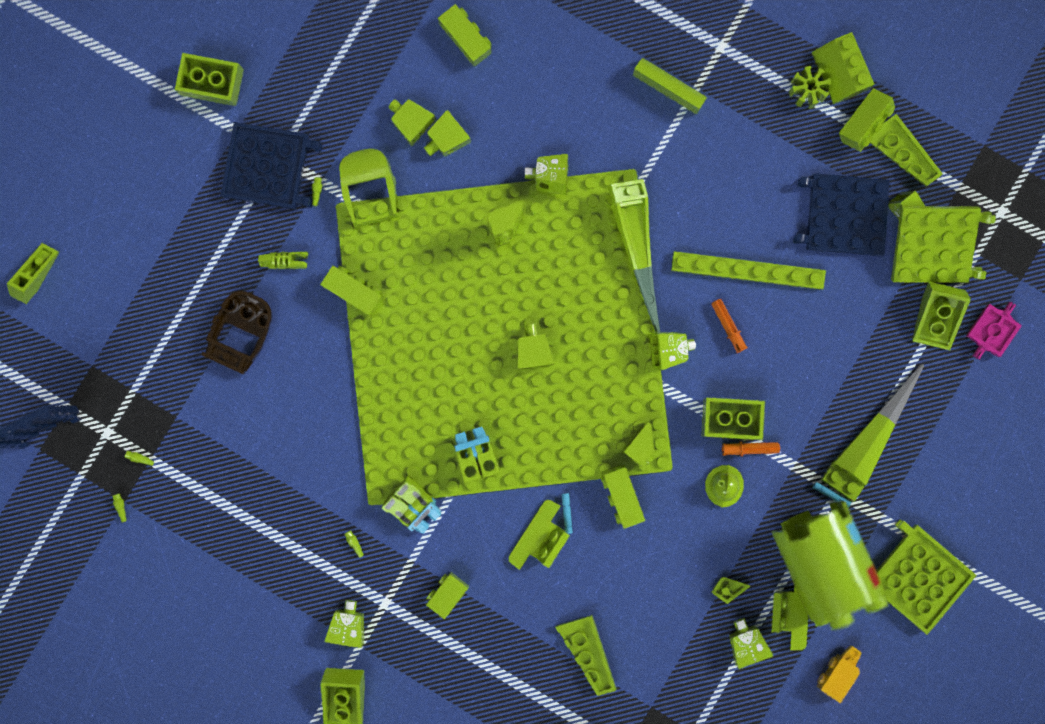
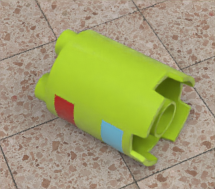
[771,501,888,630]

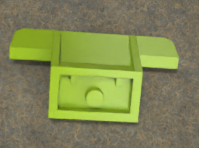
[509,500,570,570]
[772,585,808,651]

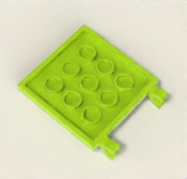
[891,206,996,283]
[876,519,977,635]

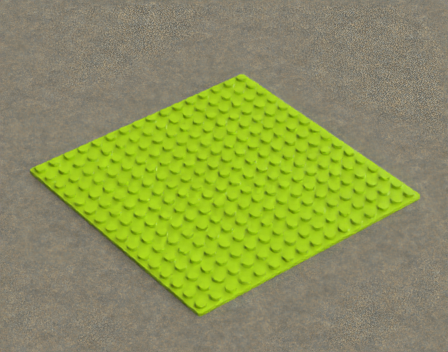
[336,169,673,505]

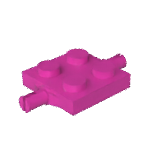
[966,302,1022,360]

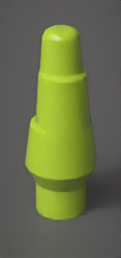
[312,177,322,206]
[124,450,154,466]
[112,494,127,523]
[344,530,363,558]

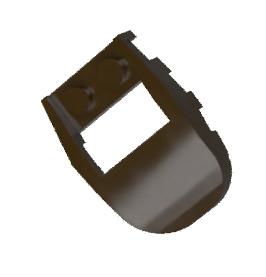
[202,291,272,374]

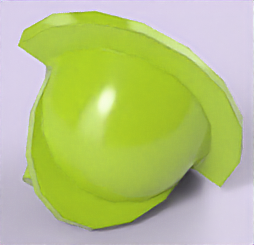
[705,465,744,507]

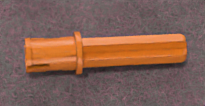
[712,299,748,353]
[722,441,780,457]

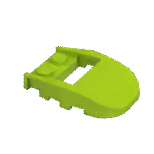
[339,149,399,227]

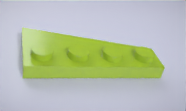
[870,114,943,187]
[555,615,617,696]

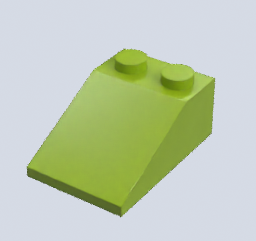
[912,282,971,350]
[321,668,365,724]

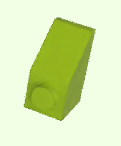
[623,422,654,467]

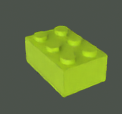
[175,53,244,106]
[701,398,765,440]

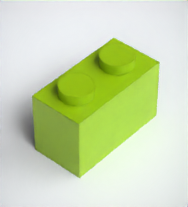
[426,572,469,620]

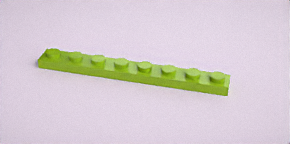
[671,251,826,290]

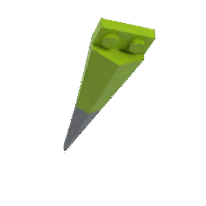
[821,364,924,502]

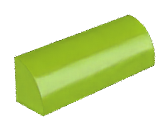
[633,58,707,115]

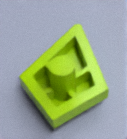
[711,577,750,604]

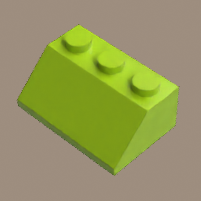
[812,32,875,104]
[486,200,525,245]

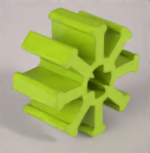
[789,66,831,109]

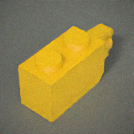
[817,645,862,703]

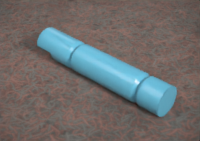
[812,482,852,507]
[562,493,573,534]

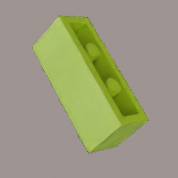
[438,4,492,67]
[839,88,895,152]
[320,265,384,317]
[601,464,645,529]

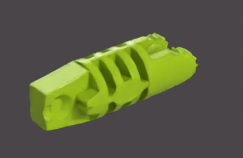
[258,252,308,269]

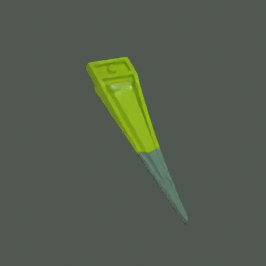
[608,179,660,332]

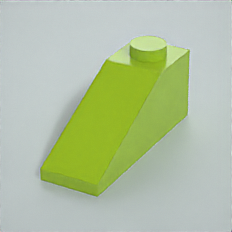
[7,243,59,304]

